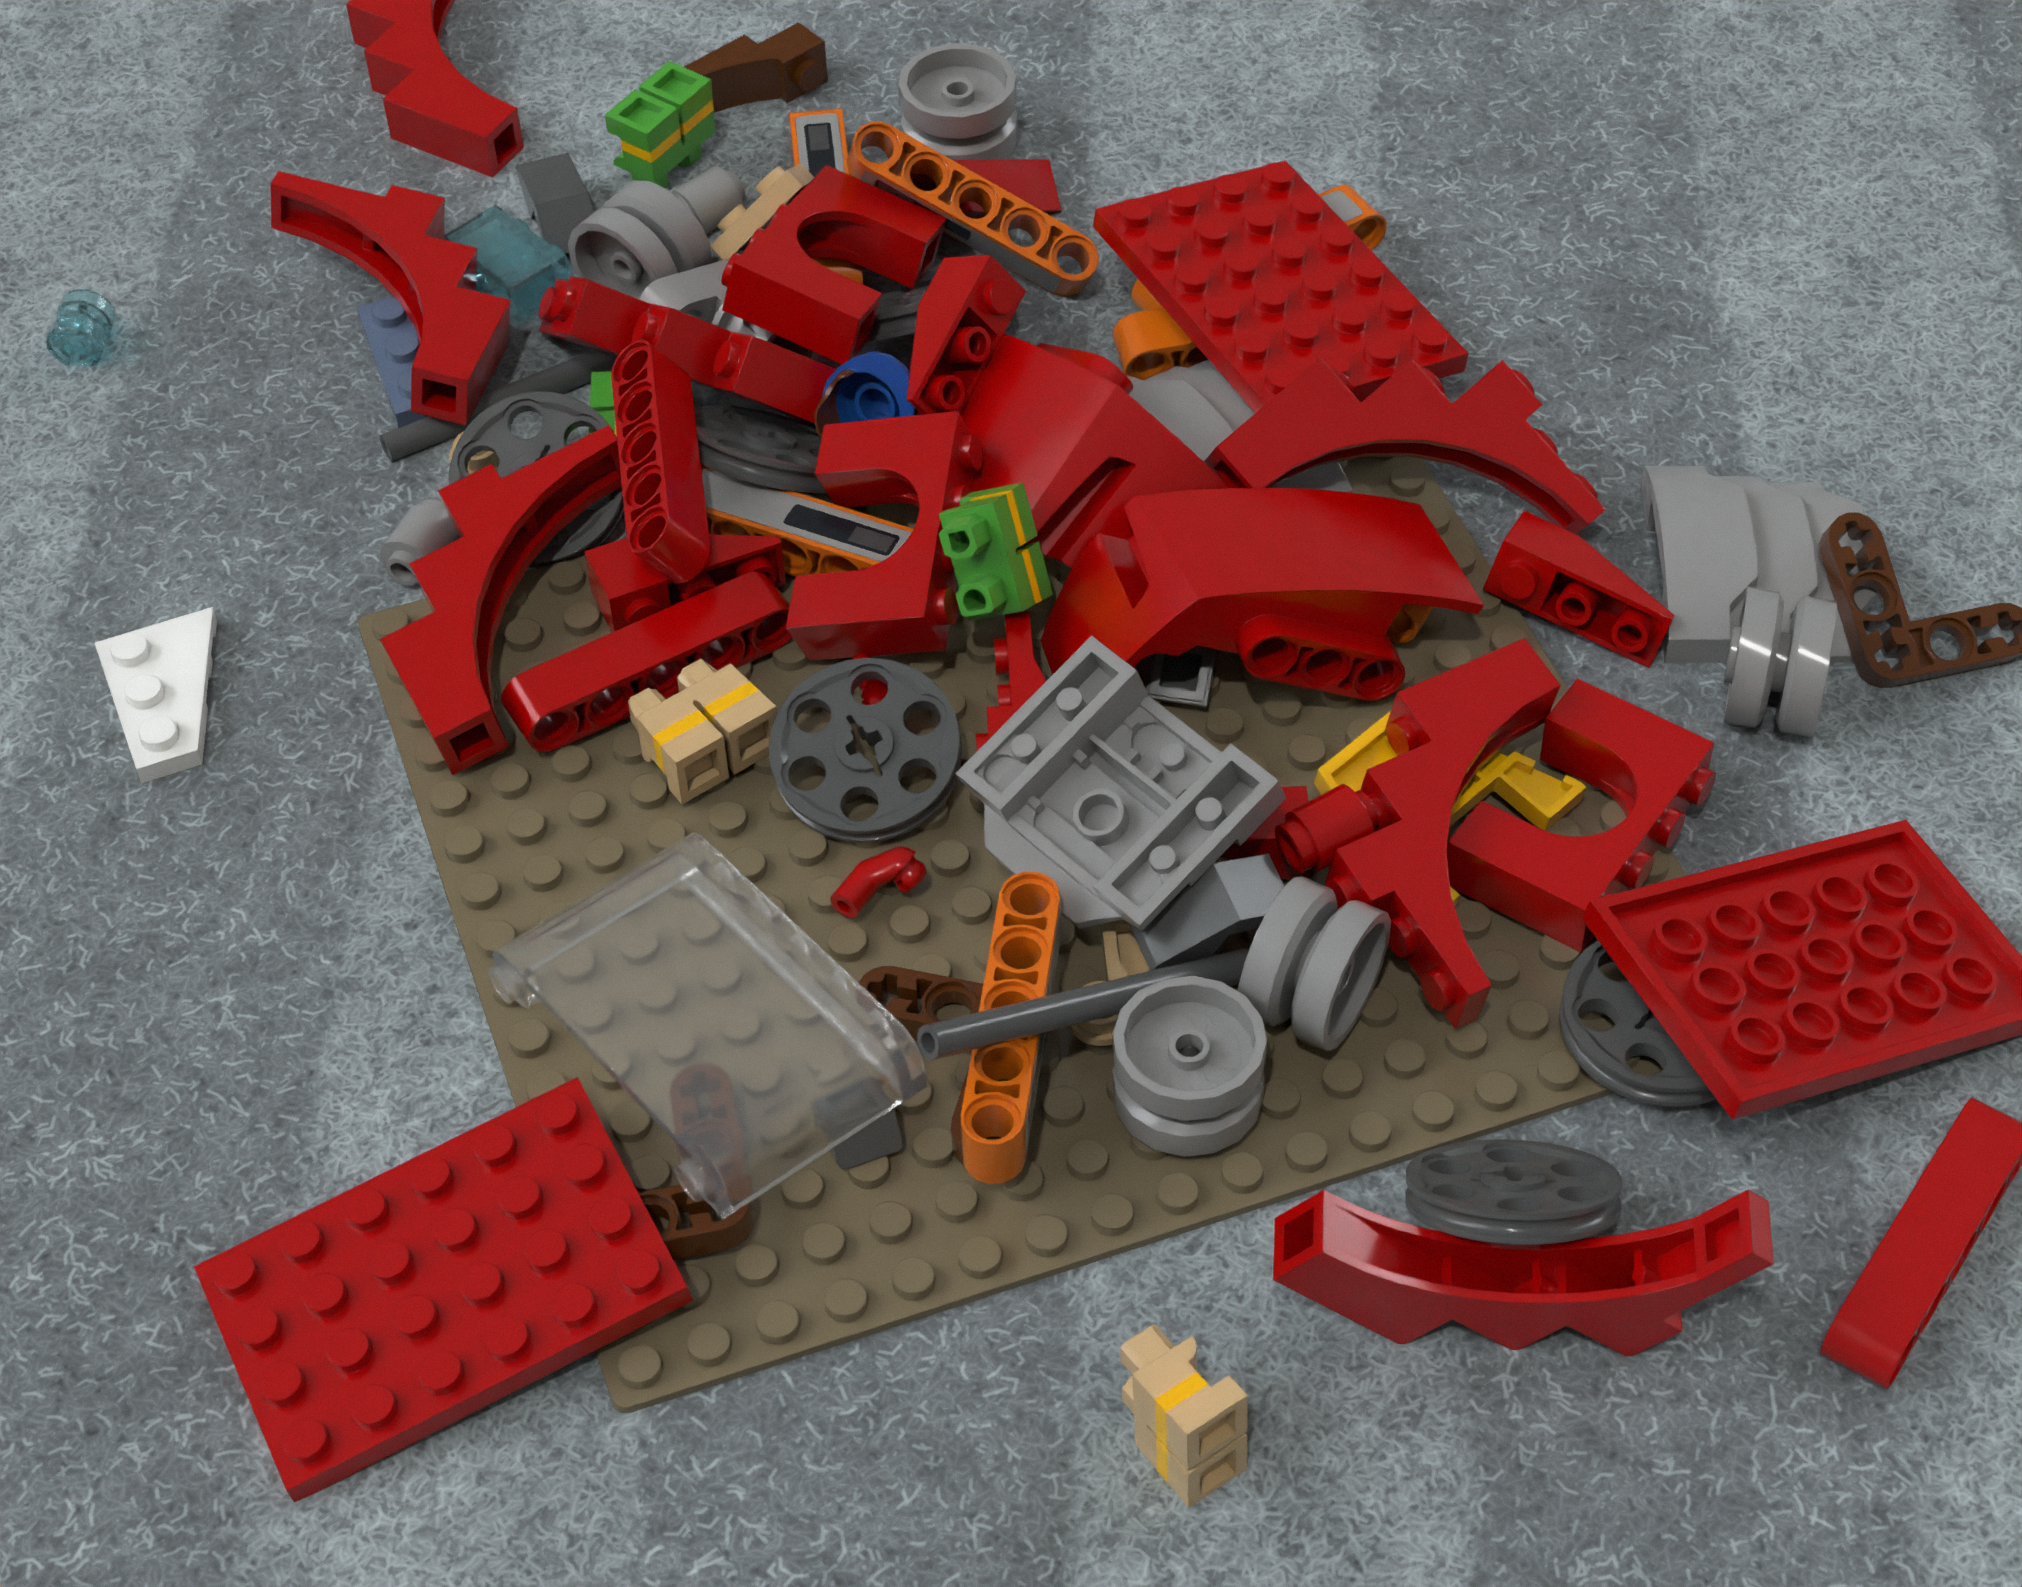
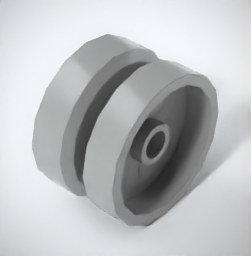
[898,43,1018,160]
[568,180,713,299]
[1723,587,1837,738]
[1238,876,1391,1051]
[1112,976,1267,1157]

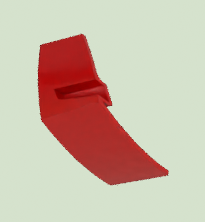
[917,333,1230,569]
[1040,488,1484,701]

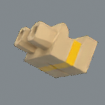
[628,659,777,805]
[1120,1325,1248,1508]

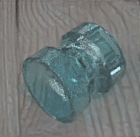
[46,289,116,367]

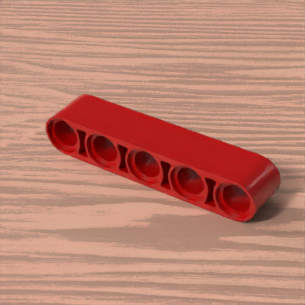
[611,339,710,584]
[501,571,792,752]
[1820,1097,2022,1389]

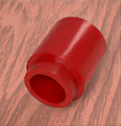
[1275,784,1379,873]

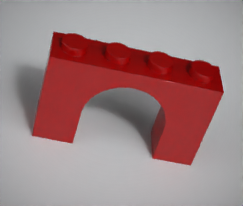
[721,165,947,365]
[786,411,983,661]
[1446,678,1716,953]

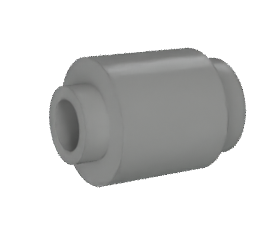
[671,165,745,234]
[380,499,460,586]

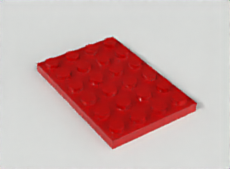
[1093,160,1469,413]
[1582,820,2022,1120]
[194,1077,693,1502]

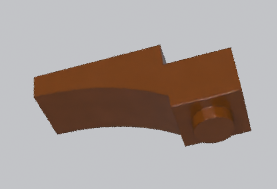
[684,22,828,113]

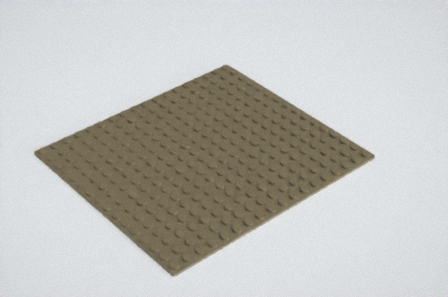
[358,456,1687,1414]

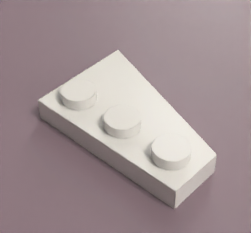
[95,607,217,783]

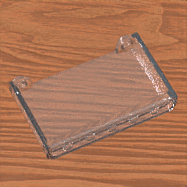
[488,832,928,1219]

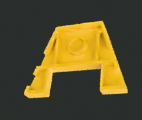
[1314,711,1587,908]

